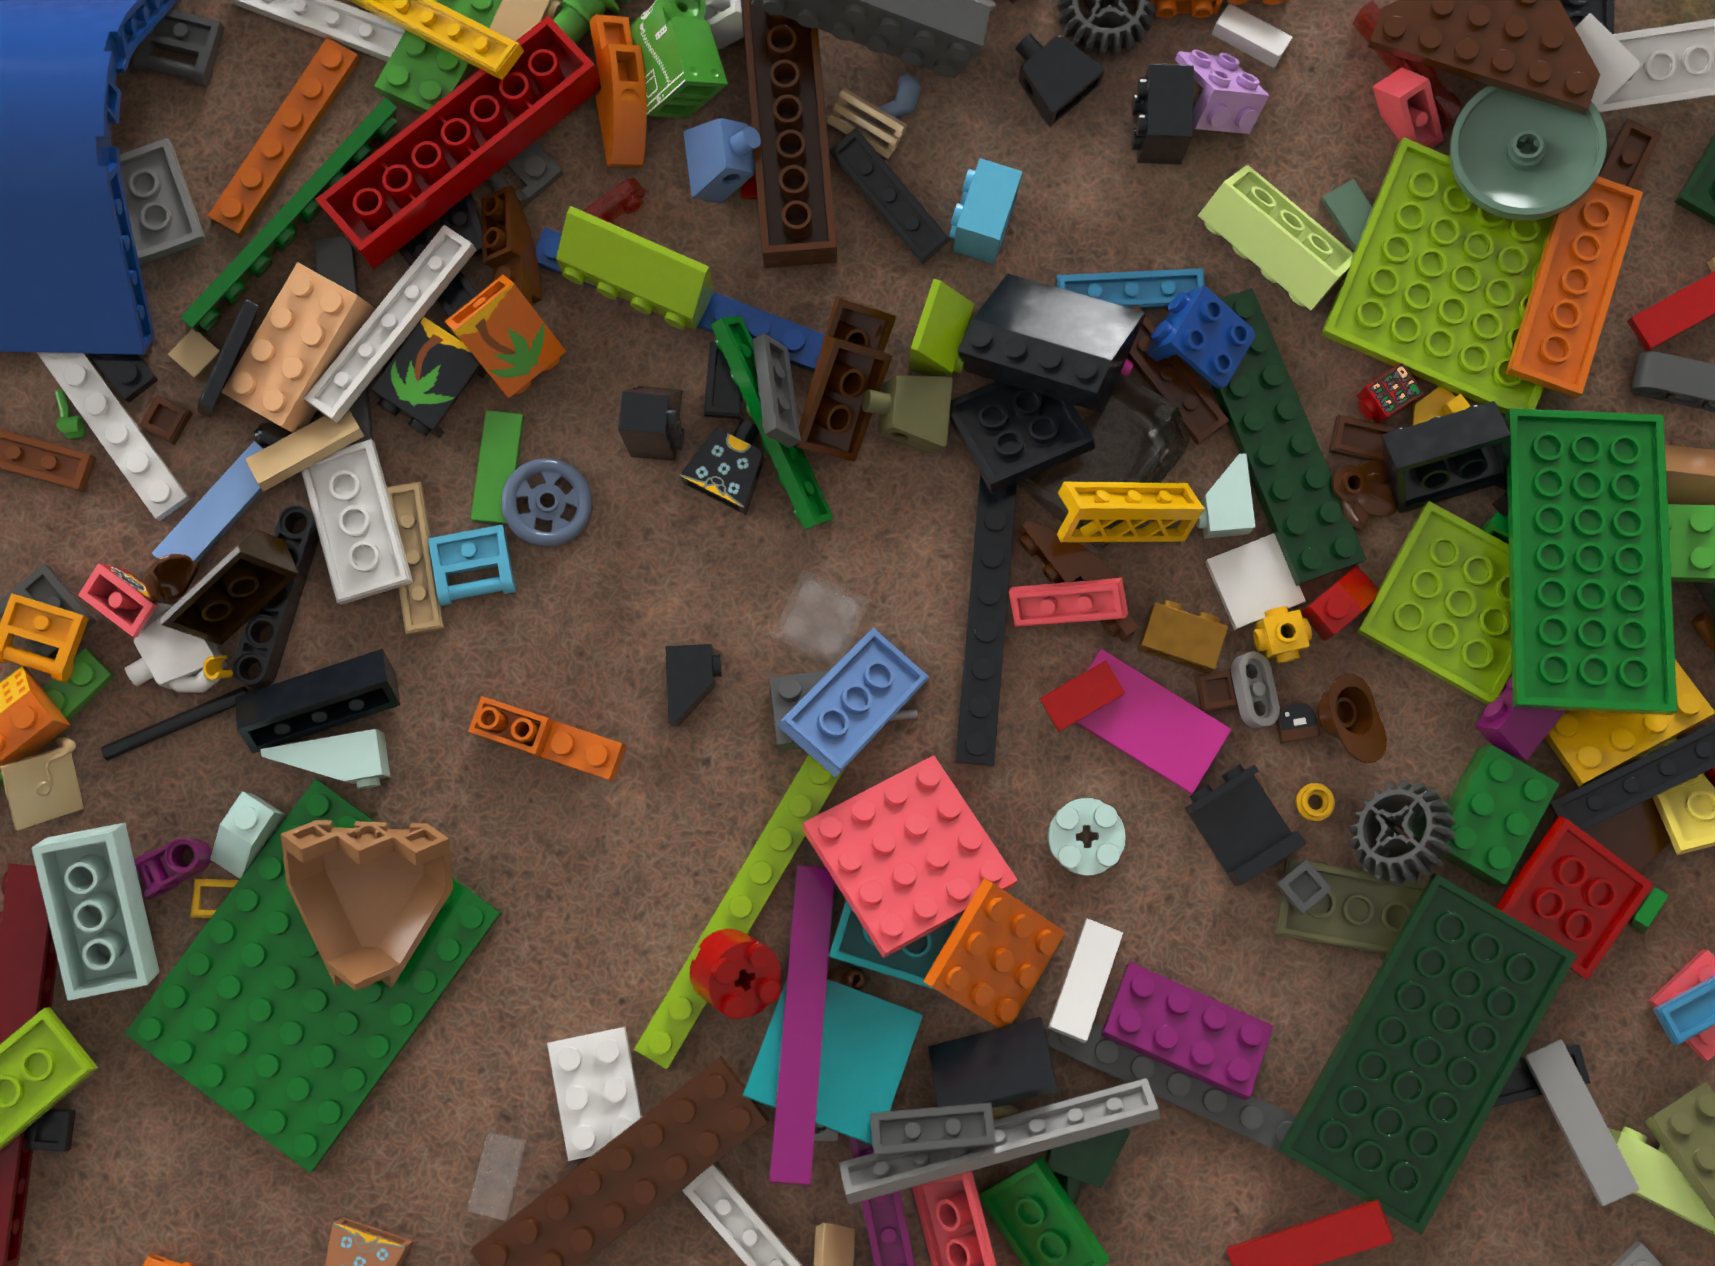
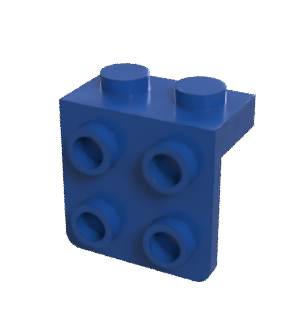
[1146,285,1255,388]

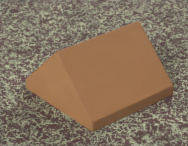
[1665,445,1715,505]

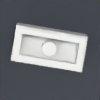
[1211,4,1292,69]

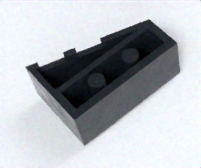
[618,386,684,461]

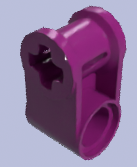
[134,838,212,900]

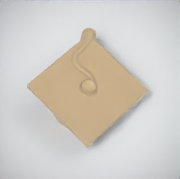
[0,737,84,831]

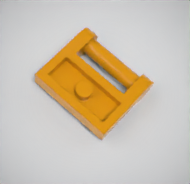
[0,593,89,682]

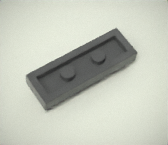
[753,333,801,448]
[870,1103,996,1157]

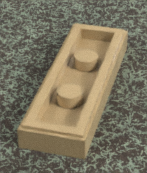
[245,410,364,492]

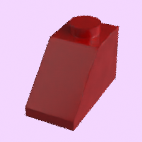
[1301,565,1378,641]

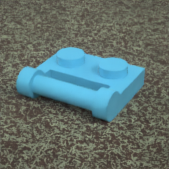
[428,525,516,606]

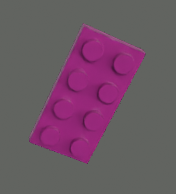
[1101,962,1273,1100]

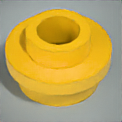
[1295,783,1335,821]

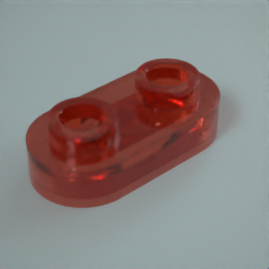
[583,178,645,225]

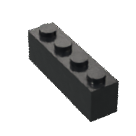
[235,649,400,754]

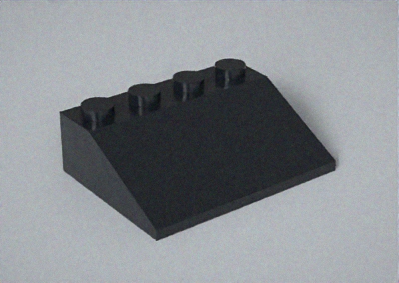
[957,274,1145,413]

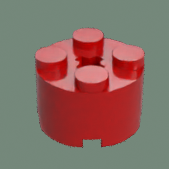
[689,928,781,1019]

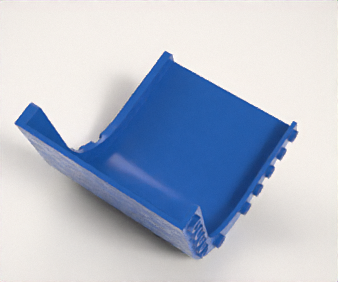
[0,0,178,355]

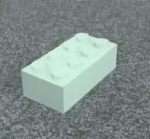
[32,823,160,1001]

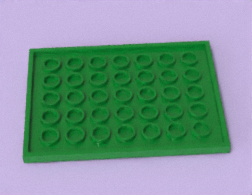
[124,779,502,1173]

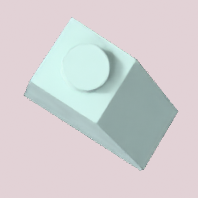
[1196,454,1255,539]
[210,791,287,879]

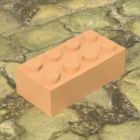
[221,262,376,433]

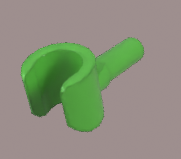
[55,389,85,439]

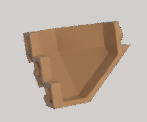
[281,820,453,991]

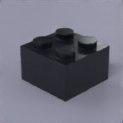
[1131,64,1194,165]

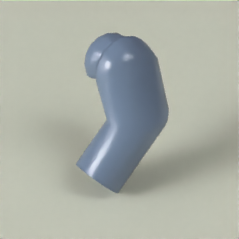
[878,74,921,124]

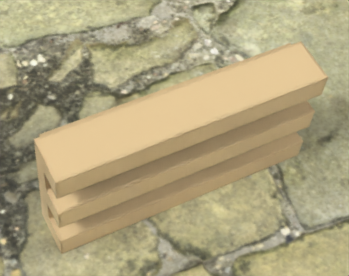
[826,88,907,159]

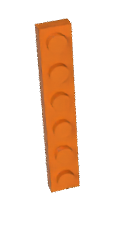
[207,37,360,238]

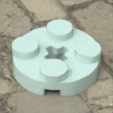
[1047,798,1126,876]

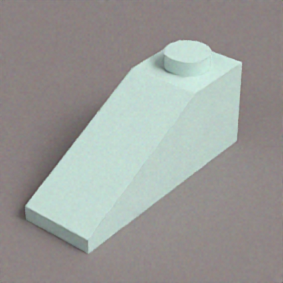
[261,729,391,789]

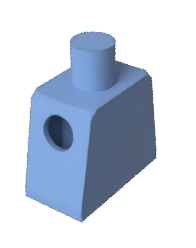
[683,118,761,203]

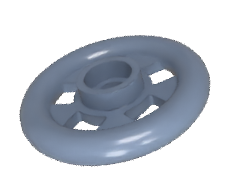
[501,458,592,547]

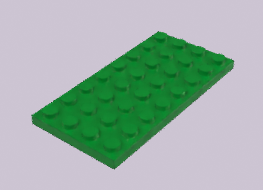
[1505,408,1677,715]

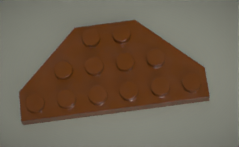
[1368,0,1600,114]

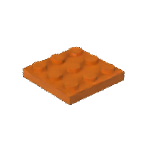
[923,878,1066,1028]

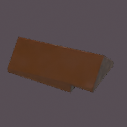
[794,296,897,462]

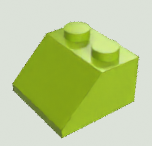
[908,279,975,377]

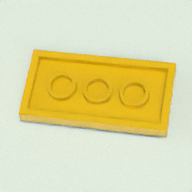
[1545,659,1715,788]

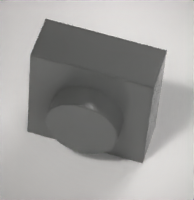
[1274,859,1332,914]

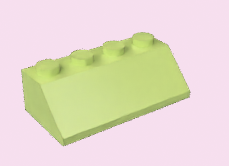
[1198,165,1354,310]

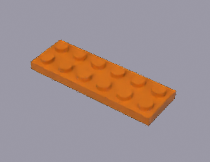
[1506,176,1643,398]

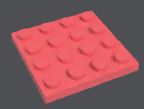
[802,755,1018,959]

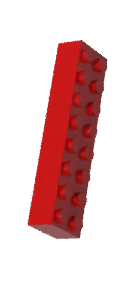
[315,15,601,270]

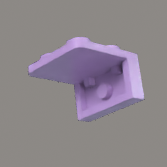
[1175,50,1269,134]

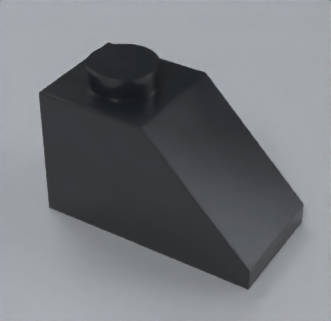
[665,644,722,726]

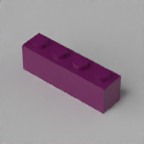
[1475,676,1566,760]

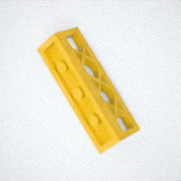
[1057,482,1204,542]

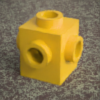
[1253,606,1312,664]

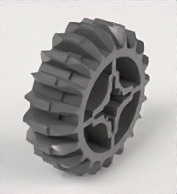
[1057,0,1156,58]
[1348,780,1457,886]

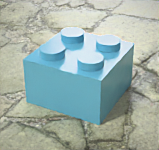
[949,158,1022,265]

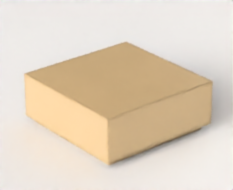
[168,329,221,382]

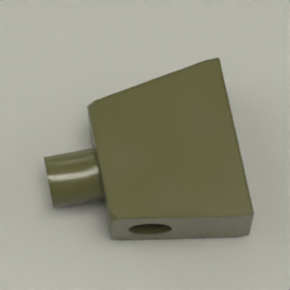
[862,375,953,454]

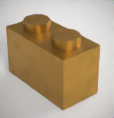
[1137,600,1228,673]

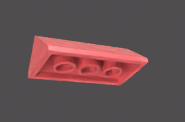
[912,1171,996,1266]

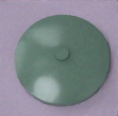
[1449,85,1607,221]

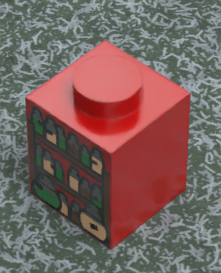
[1357,363,1424,424]

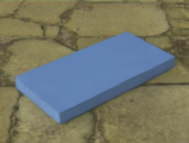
[777,628,930,778]

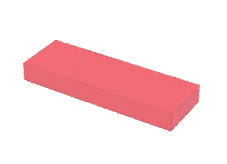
[1009,578,1128,627]

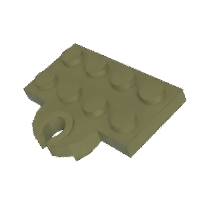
[1644,1082,1715,1218]

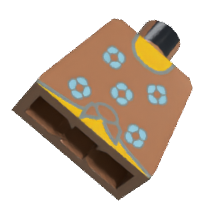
[325,1217,413,1266]

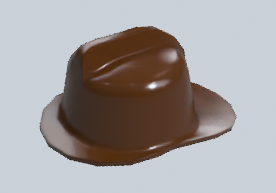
[1318,673,1387,763]

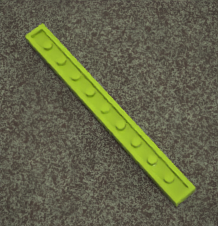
[634,755,845,1070]

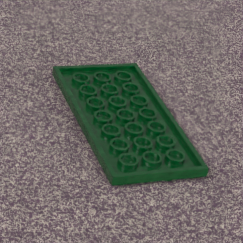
[1278,873,1577,1235]

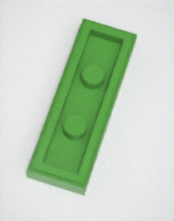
[470,410,525,526]

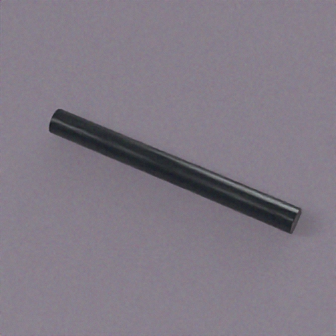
[101,686,248,761]

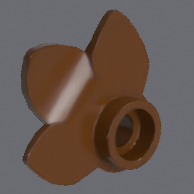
[1331,460,1397,531]

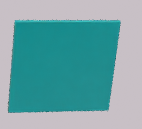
[743,979,923,1145]

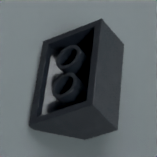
[1382,401,1511,513]

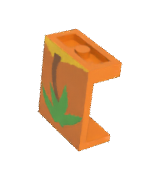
[444,274,567,398]

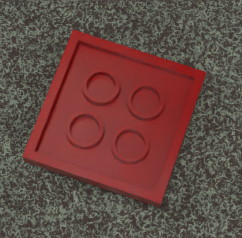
[1495,816,1654,980]

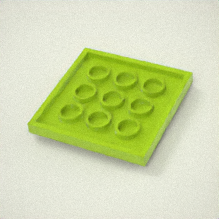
[1355,501,1512,705]

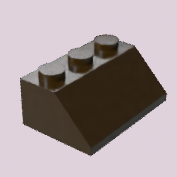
[159,529,298,645]

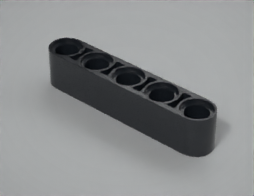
[232,505,319,689]

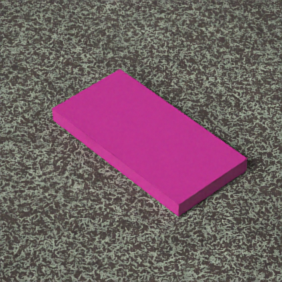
[1076,649,1232,795]

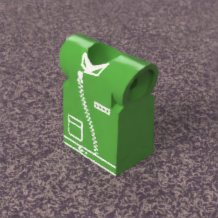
[630,0,728,118]

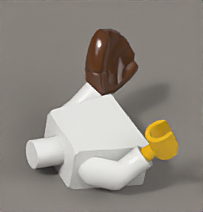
[125,554,233,693]

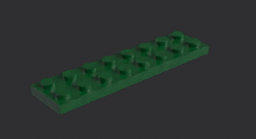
[1211,288,1367,586]

